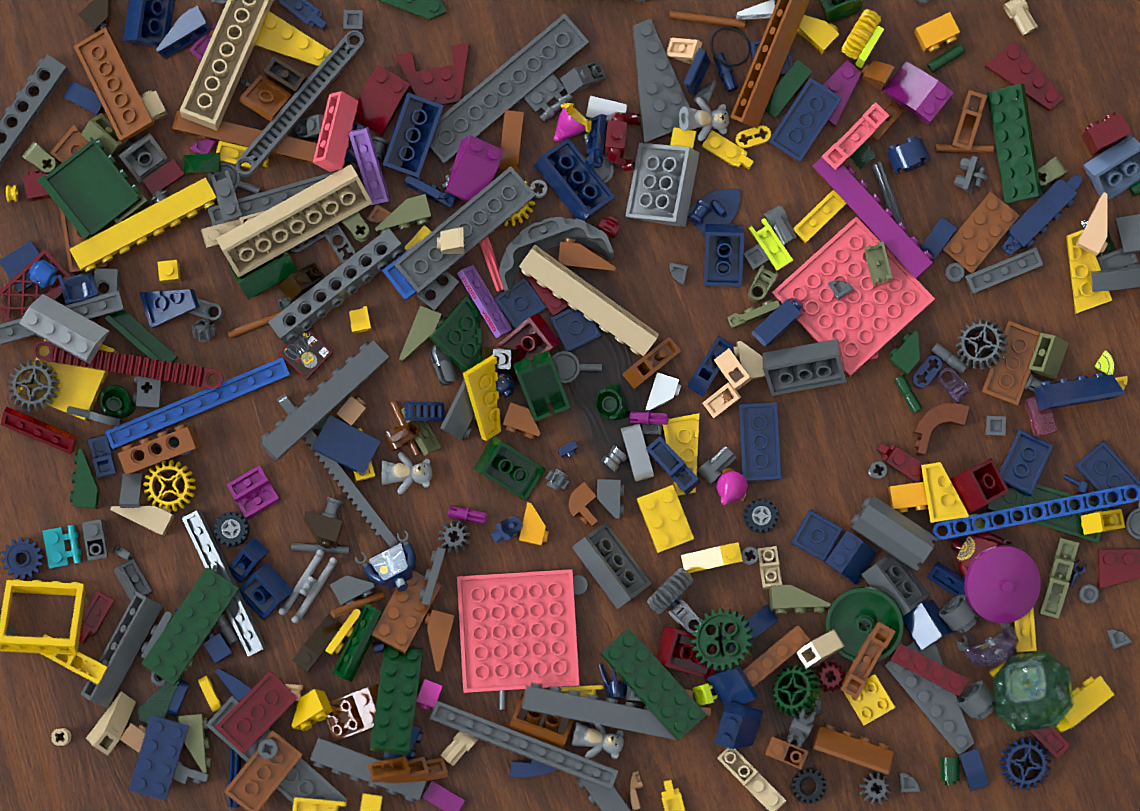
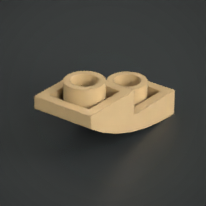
[757,546,782,590]

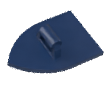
[688,189,740,237]

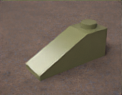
[399,306,444,362]

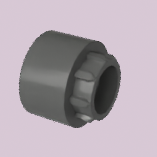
[939,594,978,633]
[957,681,996,720]

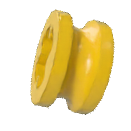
[6,185,18,202]

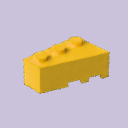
[1044,676,1114,733]

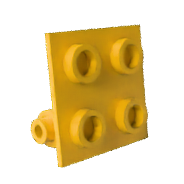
[844,674,895,725]

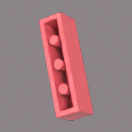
[313,91,358,172]

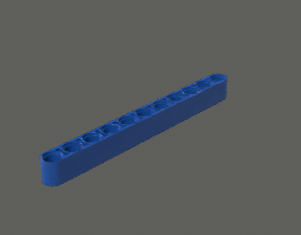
[932,485,1140,540]

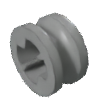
[530,180,547,198]

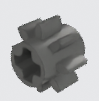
[192,319,216,342]
[545,468,569,492]

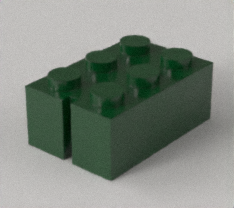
[513,350,571,422]

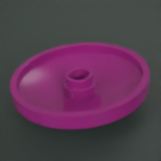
[964,545,1041,623]

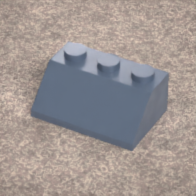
[1083,135,1140,201]

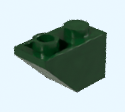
[888,330,920,376]

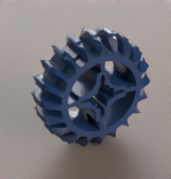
[999,738,1051,790]

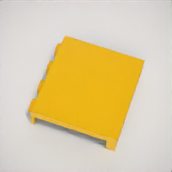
[20,339,117,422]

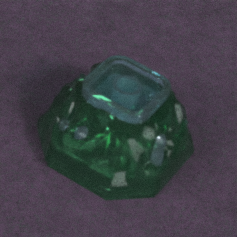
[993,652,1074,732]

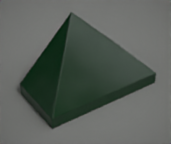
[184,153,221,174]

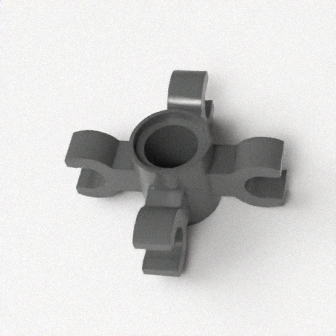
[786,708,816,748]

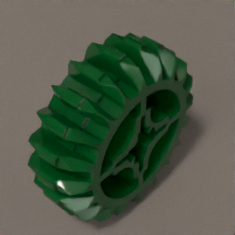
[771,664,822,717]

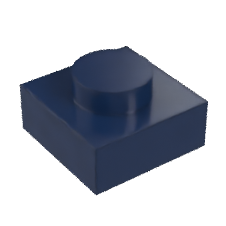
[558,440,578,458]

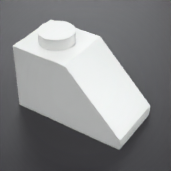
[645,373,681,411]

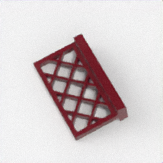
[0,249,72,322]

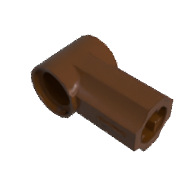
[384,421,420,451]

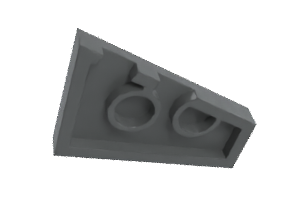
[419,547,446,606]

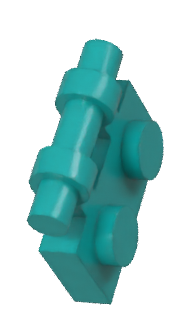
[42,525,82,569]

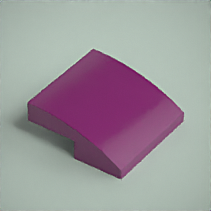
[226,465,280,520]

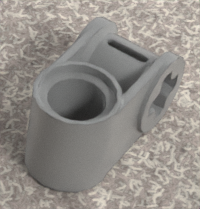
[667,599,701,634]

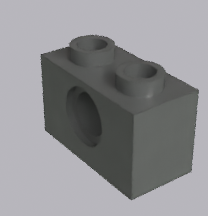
[92,268,120,298]

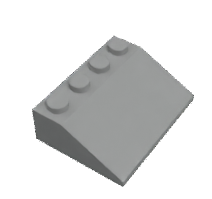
[625,143,699,227]

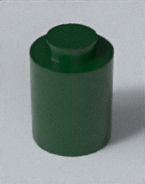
[940,757,960,785]

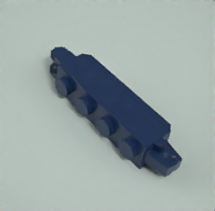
[1001,175,1083,256]

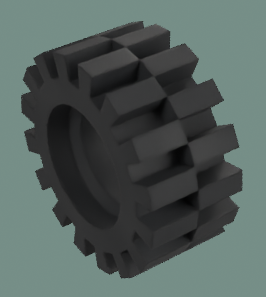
[791,768,827,804]

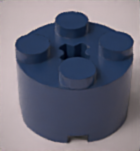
[887,136,931,175]

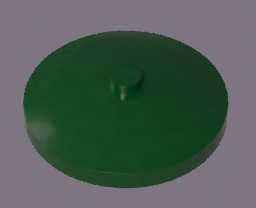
[826,586,904,661]

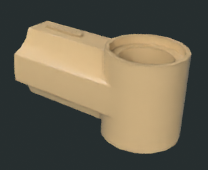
[1003,0,1038,36]
[441,731,478,766]

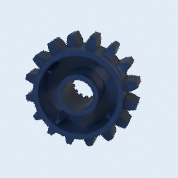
[1,537,45,580]

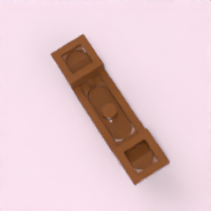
[840,622,896,699]

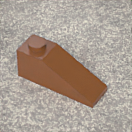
[558,238,616,271]
[622,336,681,389]
[425,610,455,672]

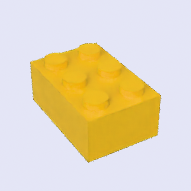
[637,485,694,554]

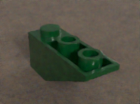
[70,449,100,509]

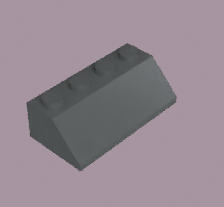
[763,339,847,396]
[572,522,652,609]

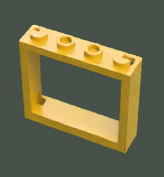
[0,579,86,655]

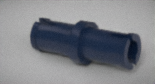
[713,53,738,92]

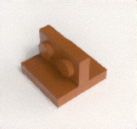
[239,75,292,122]

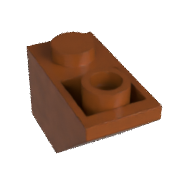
[503,402,541,440]
[764,736,809,769]

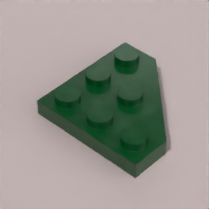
[379,0,446,21]
[429,296,483,372]

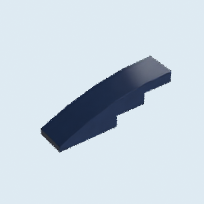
[215,668,282,723]

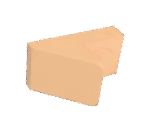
[666,38,702,64]
[703,382,741,418]

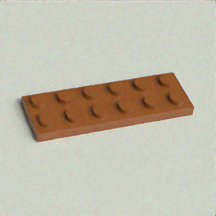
[74,27,155,143]

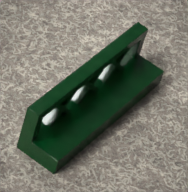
[105,310,178,362]
[332,604,383,682]

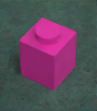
[417,679,443,710]

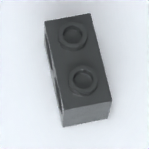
[417,271,460,311]

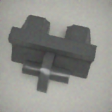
[954,156,988,194]

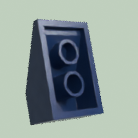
[704,224,744,287]

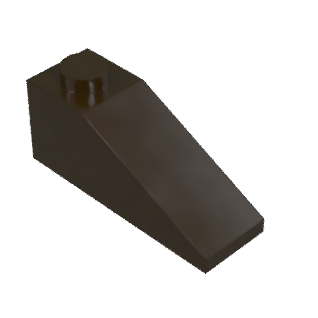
[292,614,343,672]

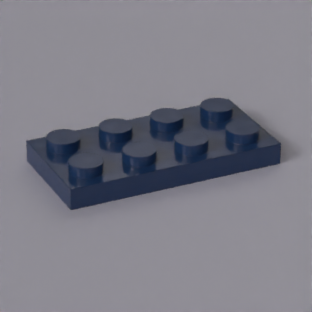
[768,77,842,162]
[738,402,781,481]
[128,715,189,801]

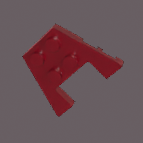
[395,43,469,105]

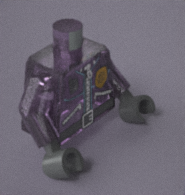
[956,622,1019,668]

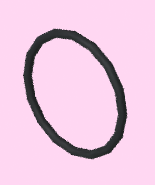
[710,26,751,67]

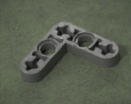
[289,223,356,263]

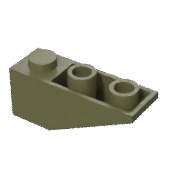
[375,194,432,234]
[769,585,830,615]
[178,714,211,773]

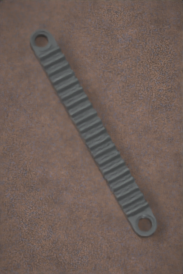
[236,30,364,178]
[277,394,399,548]

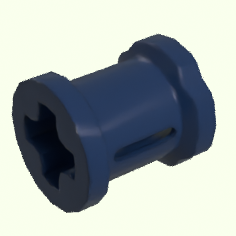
[688,199,712,224]

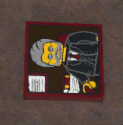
[279,330,333,380]

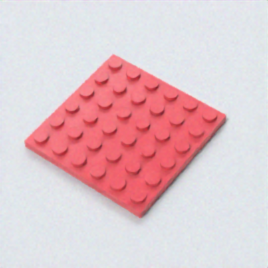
[772,216,935,376]
[457,569,580,693]

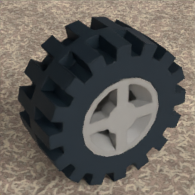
[744,498,779,533]
[214,512,250,547]

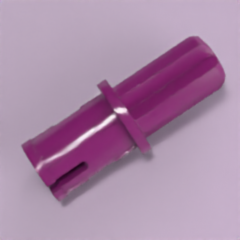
[630,410,669,426]
[448,505,487,524]

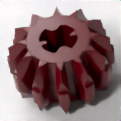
[814,661,846,693]

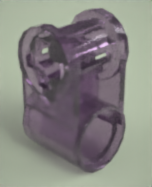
[937,368,972,404]

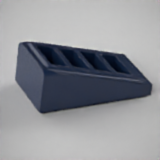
[405,401,444,422]

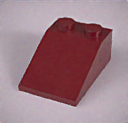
[354,65,411,136]
[495,313,561,380]
[656,626,717,679]

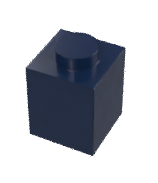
[203,632,234,663]

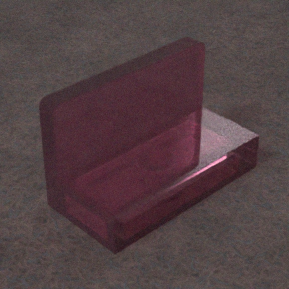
[1025,397,1057,437]

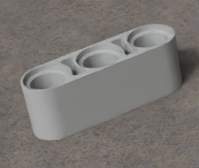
[621,423,654,482]

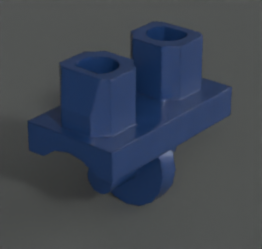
[490,516,523,543]

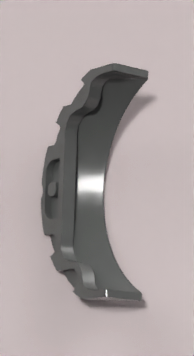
[499,217,614,298]

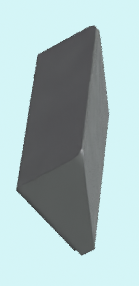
[114,559,152,601]

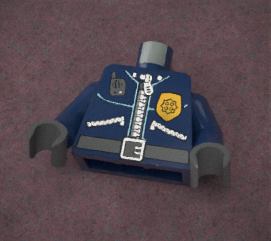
[355,530,416,592]

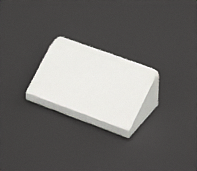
[586,96,627,122]

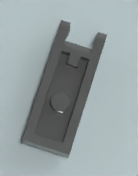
[210,169,243,223]
[141,611,174,658]

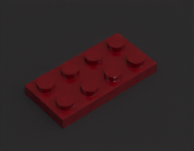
[216,671,298,754]

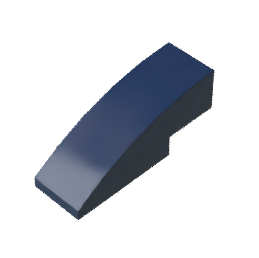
[646,436,701,495]
[510,759,557,777]

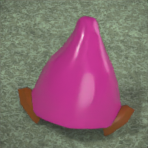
[716,468,748,505]

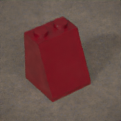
[950,458,1009,513]

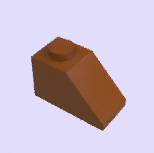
[861,60,895,91]
[871,99,904,141]

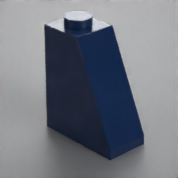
[752,298,806,347]

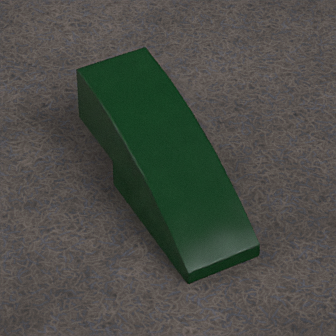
[765,60,813,119]

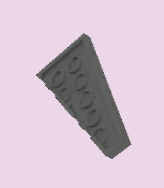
[632,19,689,144]
[884,641,974,755]

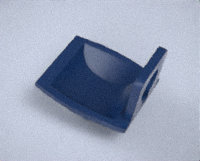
[58,273,98,303]

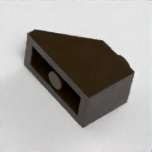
[78,0,111,33]
[482,347,519,369]
[304,511,343,548]

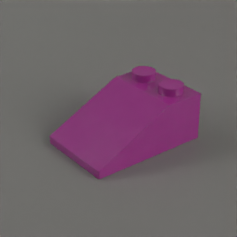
[883,61,954,126]
[445,135,503,202]

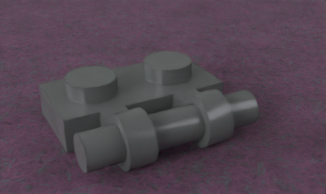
[524,74,573,122]

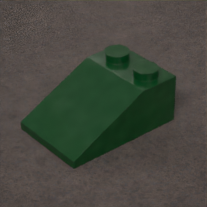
[473,436,546,501]

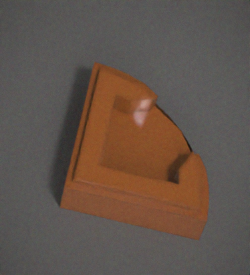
[366,204,391,223]

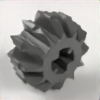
[438,521,470,553]
[859,772,892,805]

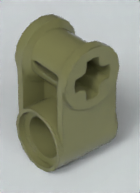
[22,141,59,174]
[1038,156,1068,189]
[341,212,371,242]
[748,265,778,303]

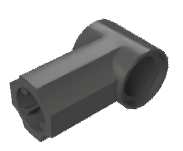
[763,205,797,245]
[189,298,225,323]
[697,446,737,484]

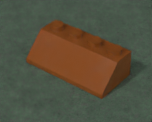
[811,724,894,774]

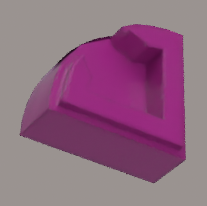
[190,139,216,154]

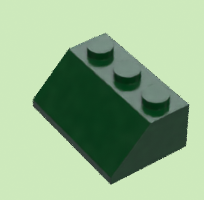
[229,251,298,299]

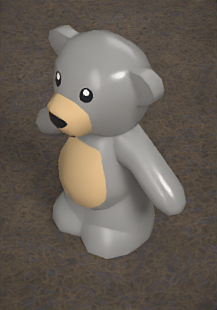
[679,97,729,141]
[382,452,433,495]
[571,722,624,760]

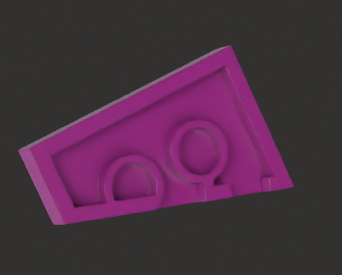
[823,60,861,127]

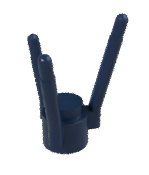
[598,664,627,698]

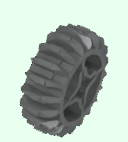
[956,318,1008,370]
[7,360,60,412]
[647,568,693,614]

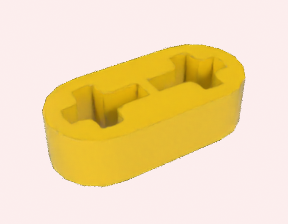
[735,126,771,149]
[198,675,222,712]

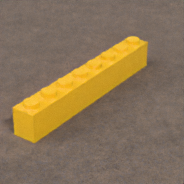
[69,177,217,272]

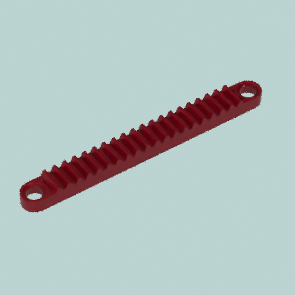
[34,341,224,389]

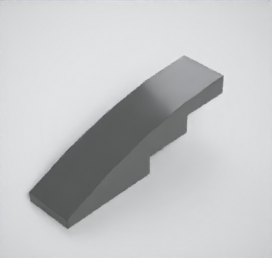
[1091,264,1140,292]

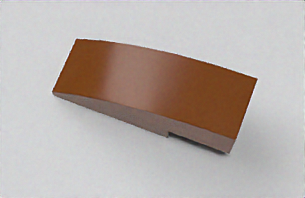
[952,90,987,150]
[499,110,524,172]

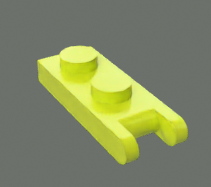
[748,218,793,271]

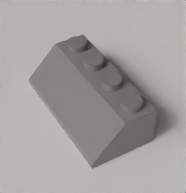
[19,294,109,364]

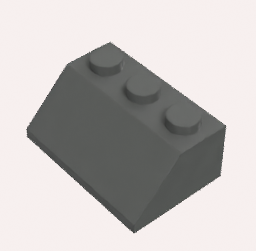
[440,379,476,441]
[861,554,929,616]

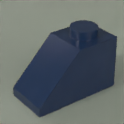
[229,538,269,583]

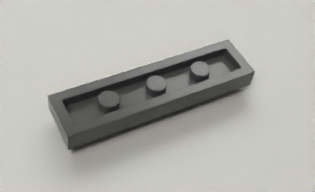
[965,248,1043,294]

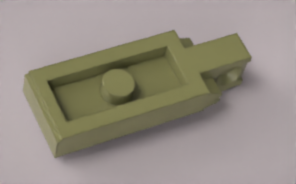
[727,300,780,329]
[401,406,441,456]

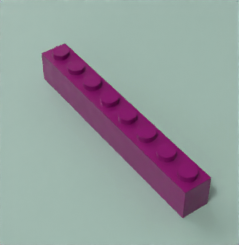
[813,158,934,279]

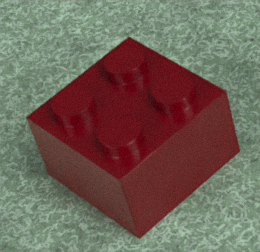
[1081,112,1132,156]

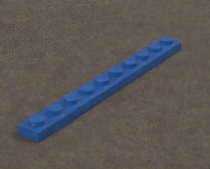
[105,357,291,450]

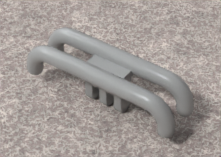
[279,549,337,624]

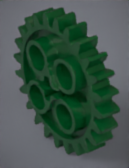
[691,608,754,672]

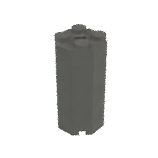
[850,496,938,571]

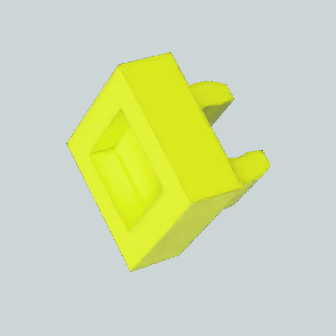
[692,683,717,706]

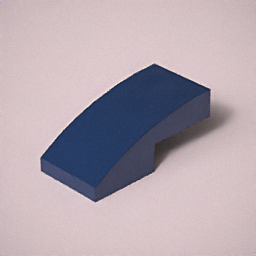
[63,81,103,115]
[920,217,958,260]
[88,434,116,478]
[958,748,989,791]

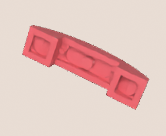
[822,102,890,170]

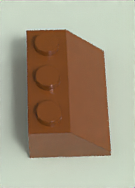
[509,693,574,749]

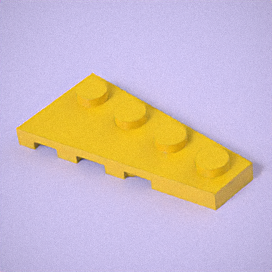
[254,11,332,67]
[1066,230,1112,314]
[463,356,501,441]
[663,413,700,496]

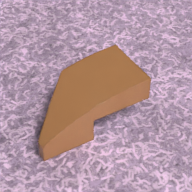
[630,771,643,810]

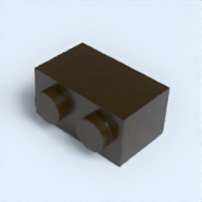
[264,56,307,94]

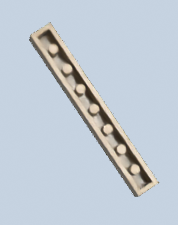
[519,245,659,356]

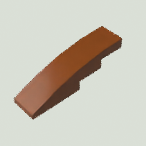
[368,756,448,783]

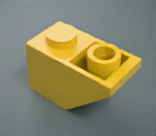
[292,689,333,731]

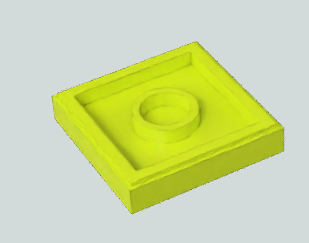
[856,26,884,69]

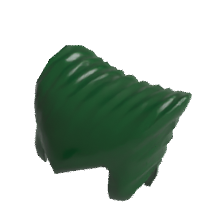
[100,384,136,419]
[595,384,630,420]

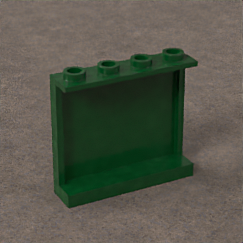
[37,137,141,240]

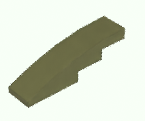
[1040,536,1079,619]

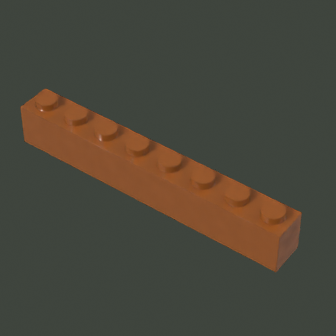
[730,0,810,129]

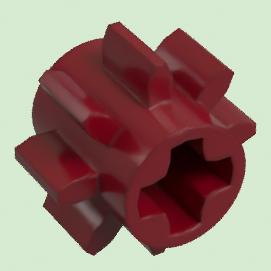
[597,215,621,238]

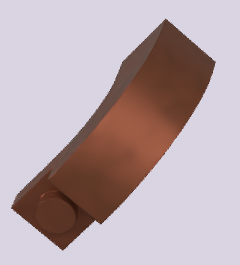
[913,403,969,456]

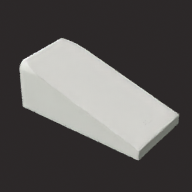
[736,0,775,20]

